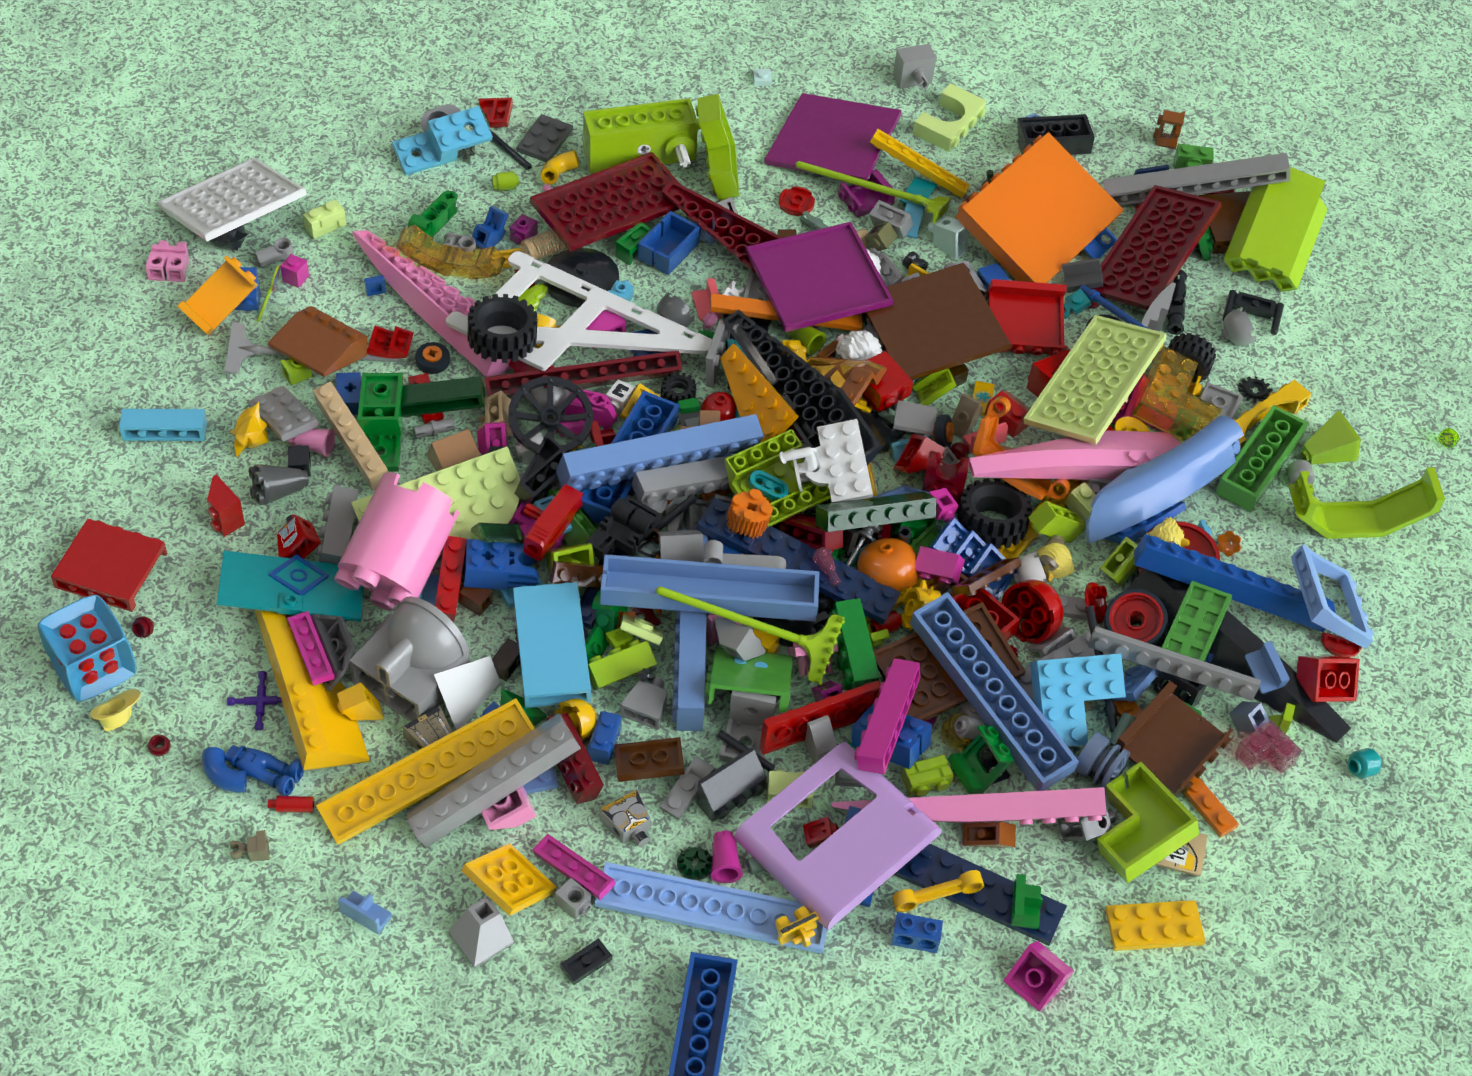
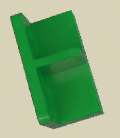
[1011,874,1043,929]

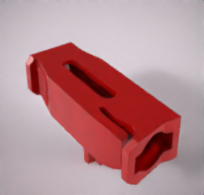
[523,484,583,561]

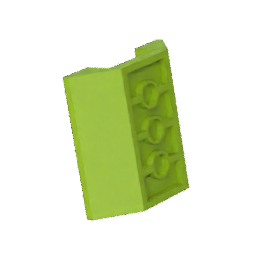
[724,429,831,527]

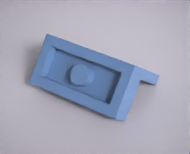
[1244,641,1290,694]

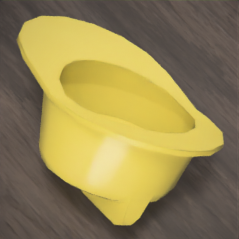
[90,689,141,731]

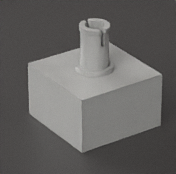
[893,44,937,89]

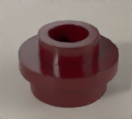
[148,734,171,756]

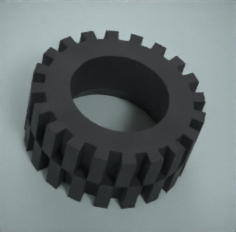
[467,294,538,363]
[957,478,1033,549]

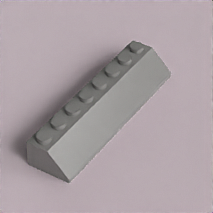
[406,713,581,848]

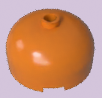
[857,538,919,591]

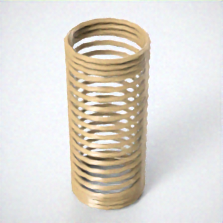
[520,230,567,260]

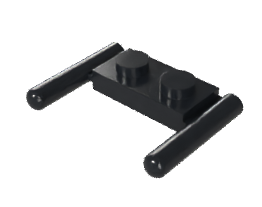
[1222,290,1284,335]

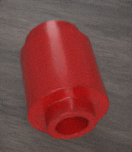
[870,611,902,634]

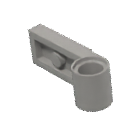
[660,757,716,820]

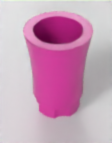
[711,830,743,883]

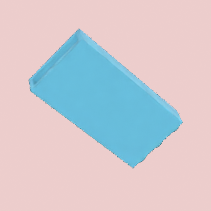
[513,582,591,708]

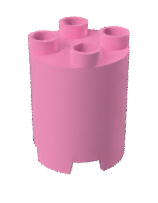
[334,472,460,611]

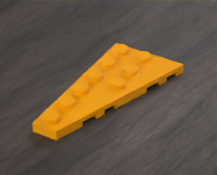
[720,344,799,443]

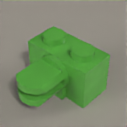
[1174,143,1214,169]

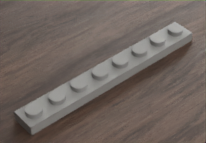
[1088,626,1260,701]

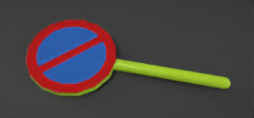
[257,264,281,322]

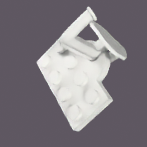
[779,419,873,503]

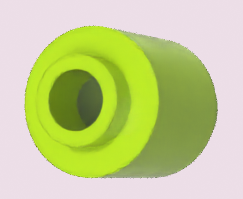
[492,171,519,191]

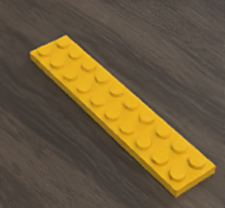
[316,698,535,845]

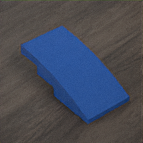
[929,517,1017,600]

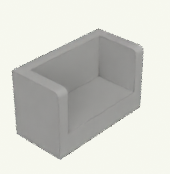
[869,200,913,239]

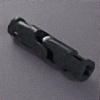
[1167,270,1187,335]

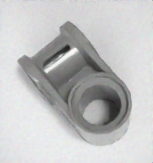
[439,232,477,261]

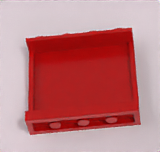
[988,279,1068,356]
[51,518,167,612]

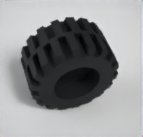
[1163,333,1216,383]

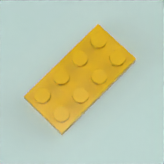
[1105,900,1206,951]

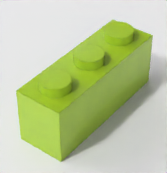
[1028,501,1086,543]
[588,639,657,691]

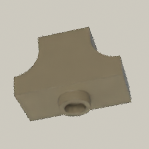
[951,394,983,437]

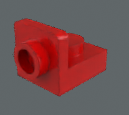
[803,816,839,848]

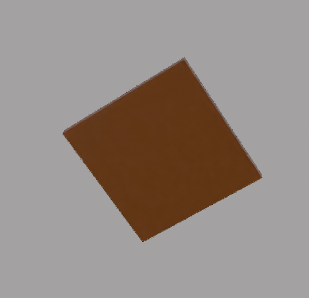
[865,262,1011,380]

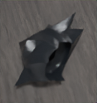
[209,225,248,251]

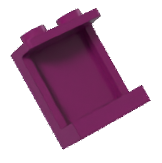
[838,169,895,218]

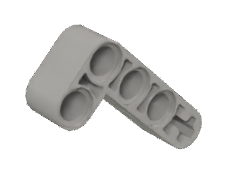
[703,540,786,569]

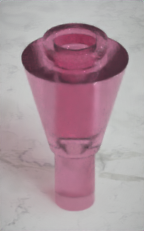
[812,547,841,586]

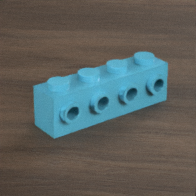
[119,408,207,441]

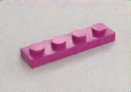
[287,611,335,686]
[533,834,616,901]

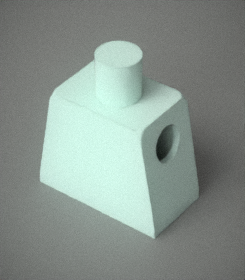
[928,216,968,260]

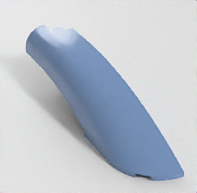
[1086,415,1244,543]

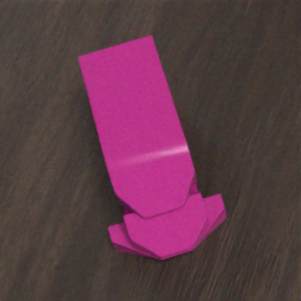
[565,389,617,430]

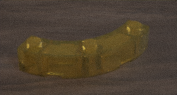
[395,225,505,279]

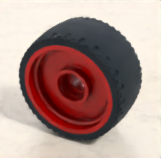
[1104,589,1168,646]

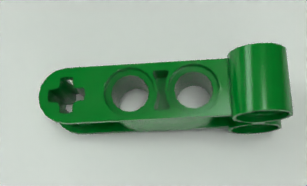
[408,191,458,251]

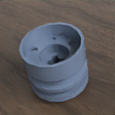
[1075,732,1130,791]

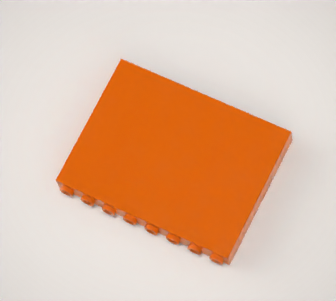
[955,132,1124,283]

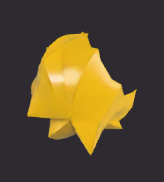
[229,402,269,458]

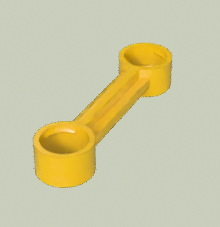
[892,870,984,913]

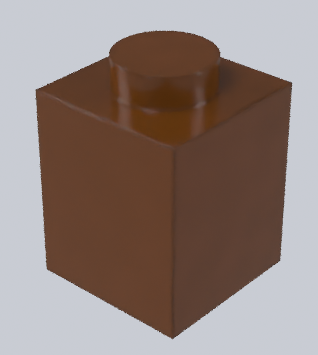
[459,584,493,616]

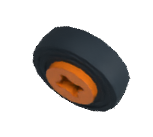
[415,342,450,374]
[933,414,954,449]

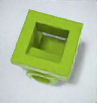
[280,359,313,386]

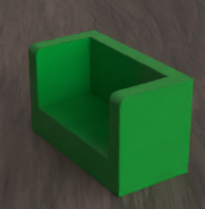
[615,222,652,265]

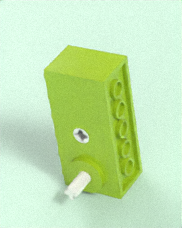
[583,98,698,174]

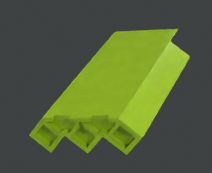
[1224,167,1328,292]

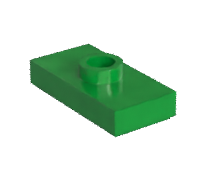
[585,626,609,664]

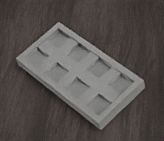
[248,386,319,442]

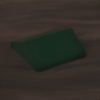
[471,522,524,543]

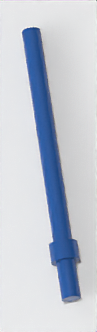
[1079,285,1149,329]

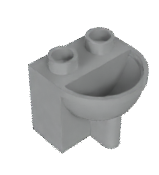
[349,596,470,721]

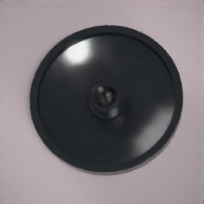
[544,248,619,307]

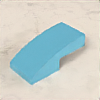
[905,200,925,239]

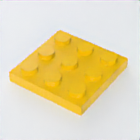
[461,843,557,916]

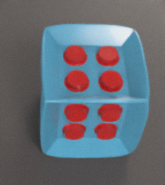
[38,595,136,702]

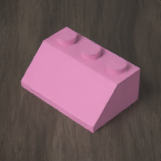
[481,786,537,830]

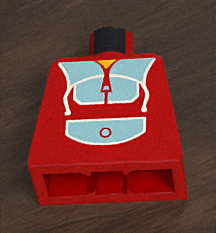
[277,515,321,559]

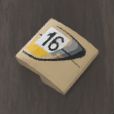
[1155,833,1207,877]

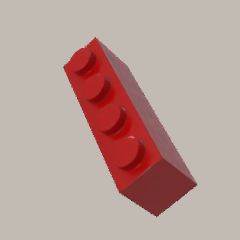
[435,536,467,623]

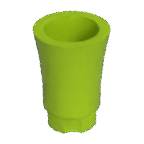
[783,326,826,355]

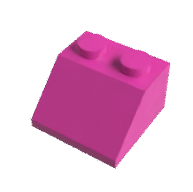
[1003,941,1074,1012]

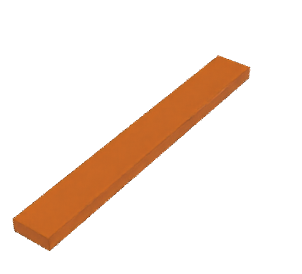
[710,293,862,331]

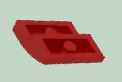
[367,325,414,359]

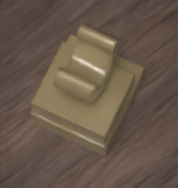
[229,830,270,862]

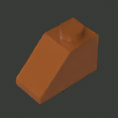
[963,822,1016,848]

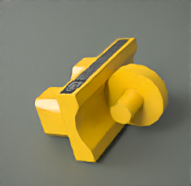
[775,906,819,948]

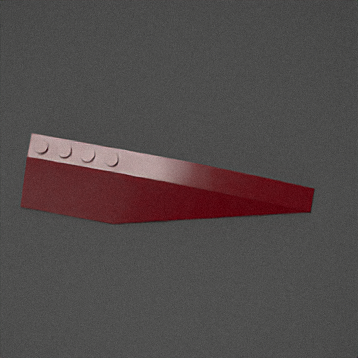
[661,180,782,275]

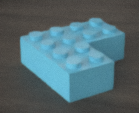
[1030,654,1126,746]

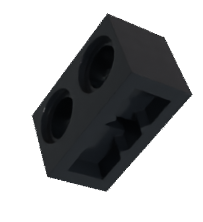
[1153,671,1207,707]

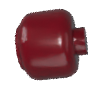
[950,442,969,460]

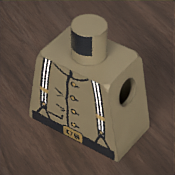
[403,706,452,751]

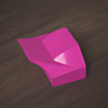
[477,422,508,455]

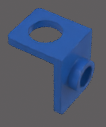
[1083,228,1117,259]

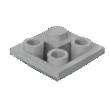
[715,616,766,661]
[449,896,514,969]

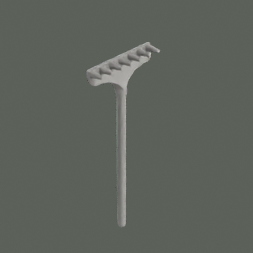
[224,322,400,379]

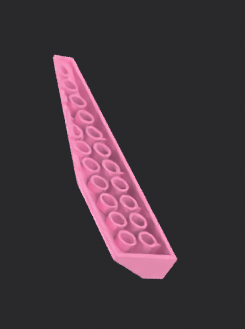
[969,430,1181,480]

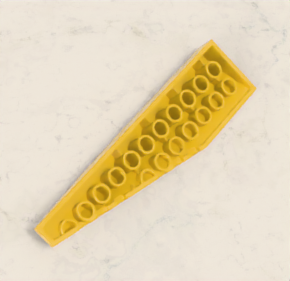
[254,609,369,771]

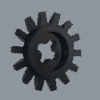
[1238,376,1273,404]

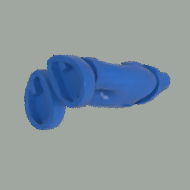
[225,745,305,796]

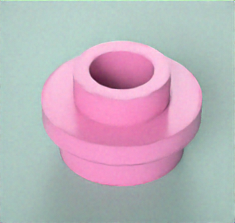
[702,312,718,329]

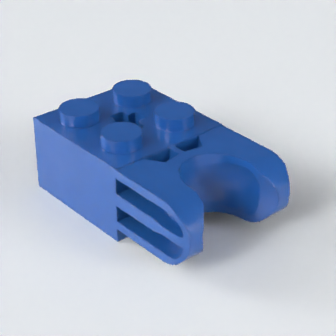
[464,539,539,590]

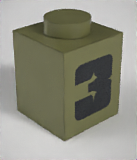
[865,221,898,251]

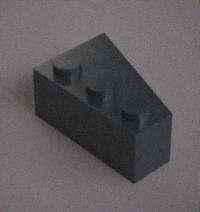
[514,433,568,504]

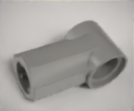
[254,237,294,267]

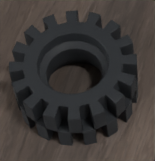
[661,372,697,404]

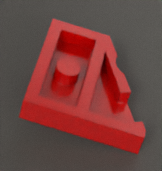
[478,97,513,128]

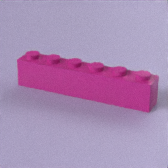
[854,658,921,775]

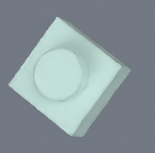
[753,69,772,86]

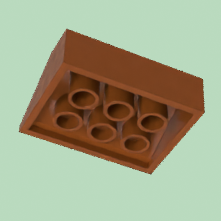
[268,306,367,377]

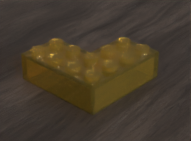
[1131,346,1222,441]

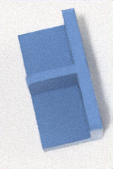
[338,891,392,934]

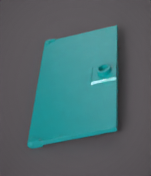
[217,550,363,622]

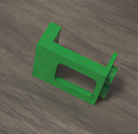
[947,725,1015,794]

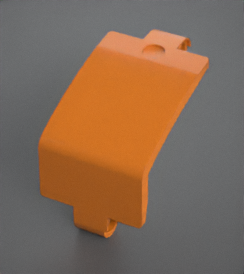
[973,396,1071,500]

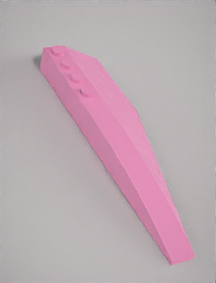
[352,230,511,377]
[832,787,1106,825]

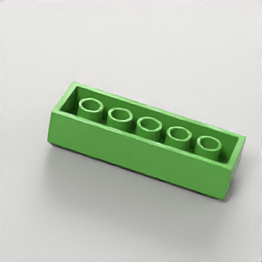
[1216,405,1308,512]

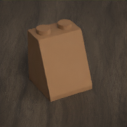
[427,429,481,472]

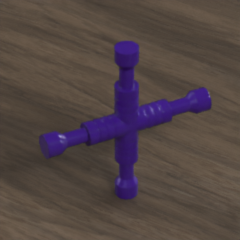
[227,671,282,730]

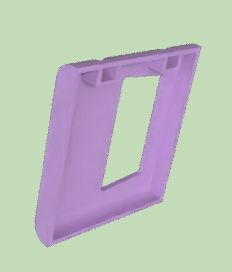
[735,742,942,930]

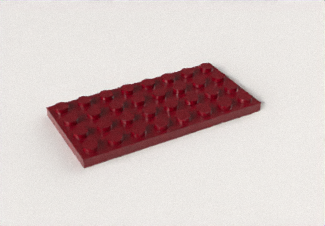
[529,152,680,251]
[1092,185,1221,311]

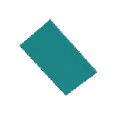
[899,176,937,207]

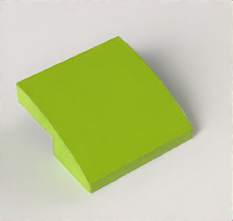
[913,368,956,406]

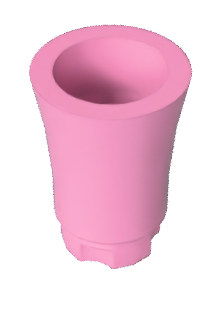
[288,428,335,457]

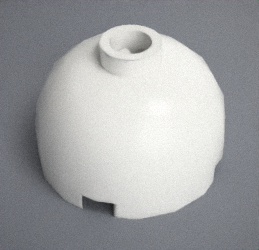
[1014,551,1047,583]

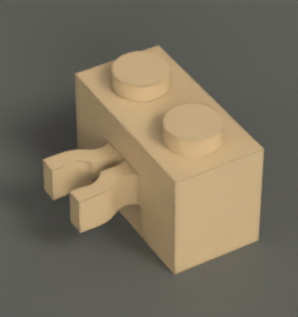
[478,391,513,437]

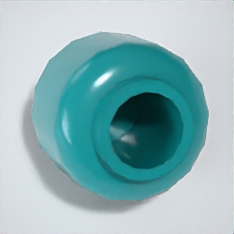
[1347,748,1382,779]

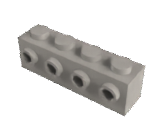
[316,485,359,564]

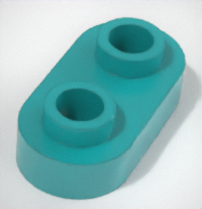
[748,470,789,501]

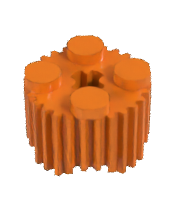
[727,489,773,539]

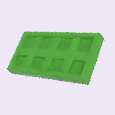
[1162,581,1232,661]

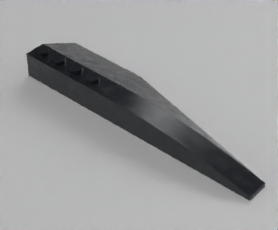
[723,309,883,466]

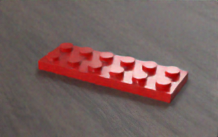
[759,681,881,755]

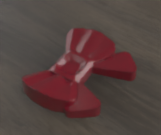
[632,607,661,627]

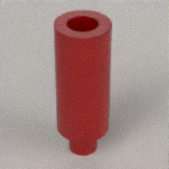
[267,796,315,813]

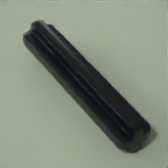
[637,668,655,682]

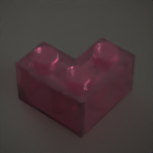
[1235,720,1302,774]

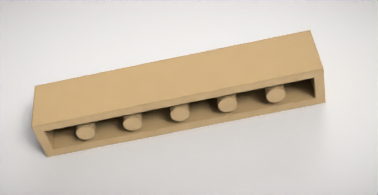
[313,381,389,491]

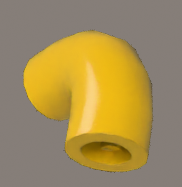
[540,150,580,185]

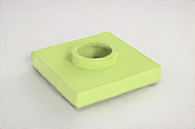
[620,614,663,645]

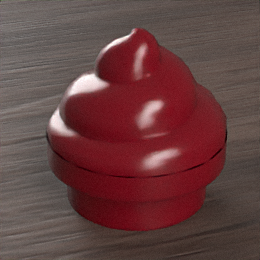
[132,616,154,638]

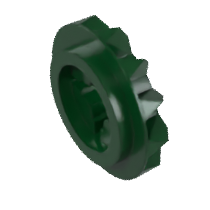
[677,845,712,880]

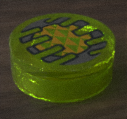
[1438,428,1460,448]

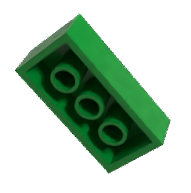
[830,598,880,690]

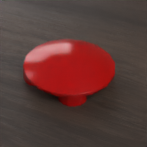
[1084,582,1108,623]

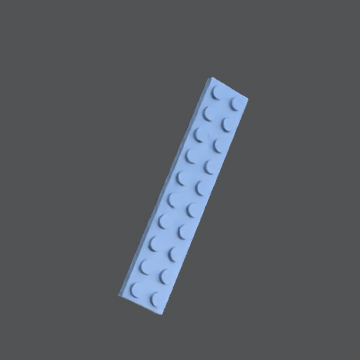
[595,862,827,954]

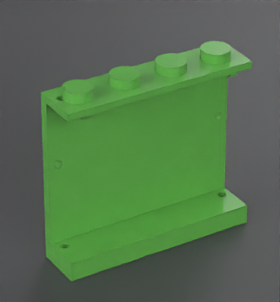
[705,647,792,712]

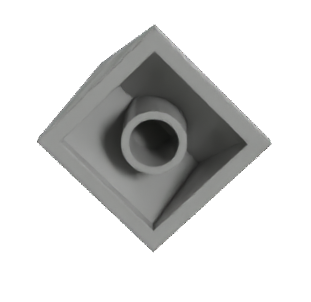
[893,400,937,436]
[658,530,703,562]

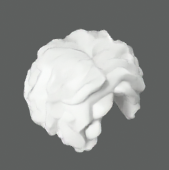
[836,330,883,360]

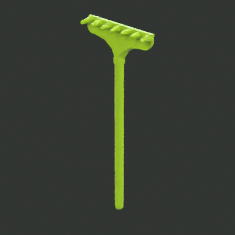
[795,161,952,224]
[656,586,845,685]

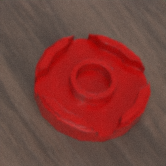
[779,186,815,216]

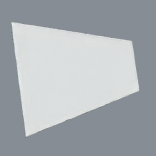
[434,656,500,730]

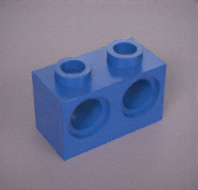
[891,912,943,953]

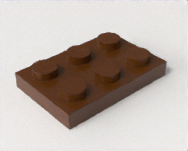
[615,737,685,782]

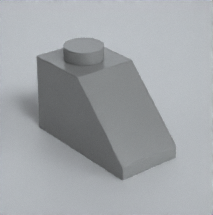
[804,715,837,763]

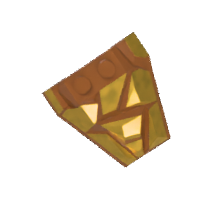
[807,356,887,406]

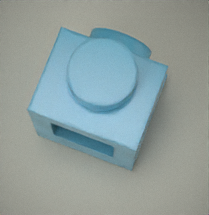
[608,280,634,301]

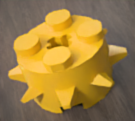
[900,580,941,632]

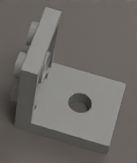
[719,691,776,762]

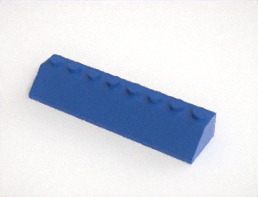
[582,391,680,524]

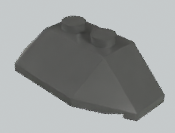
[311,614,356,692]

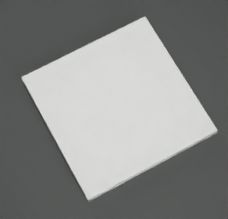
[157,158,307,241]

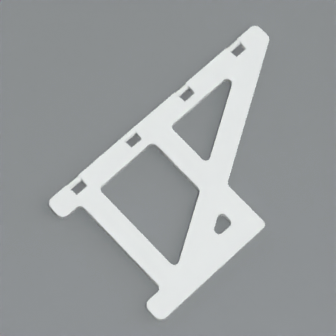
[446,251,712,371]

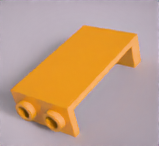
[177,255,258,335]

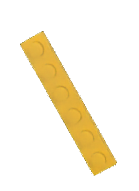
[870,129,970,198]

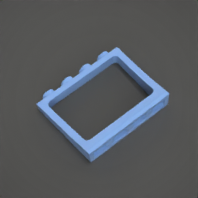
[1291,544,1373,649]

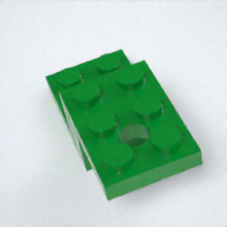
[357,373,403,472]

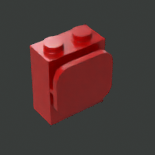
[862,351,913,411]

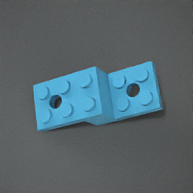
[392,106,493,176]

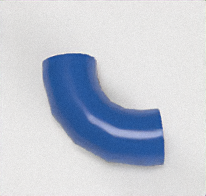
[202,747,247,793]

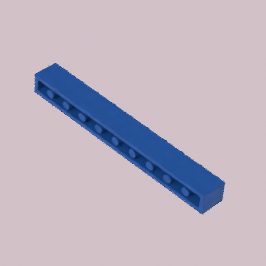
[1134,534,1336,632]

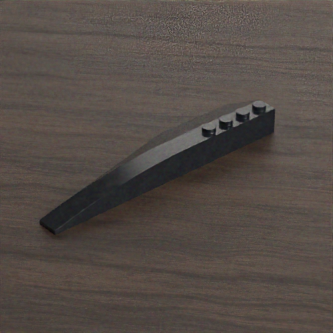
[1126,569,1351,743]

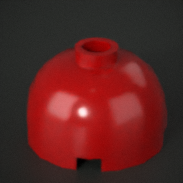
[701,392,737,421]

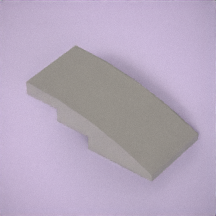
[1141,282,1176,332]

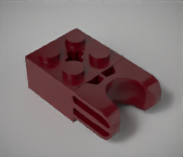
[922,451,971,513]

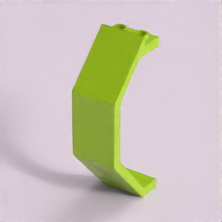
[1288,467,1445,539]

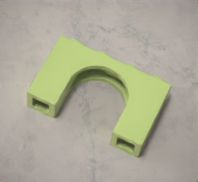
[913,83,987,152]

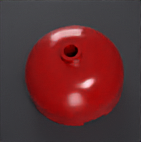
[1001,579,1064,644]

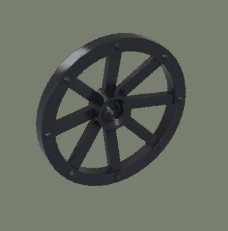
[508,376,593,453]

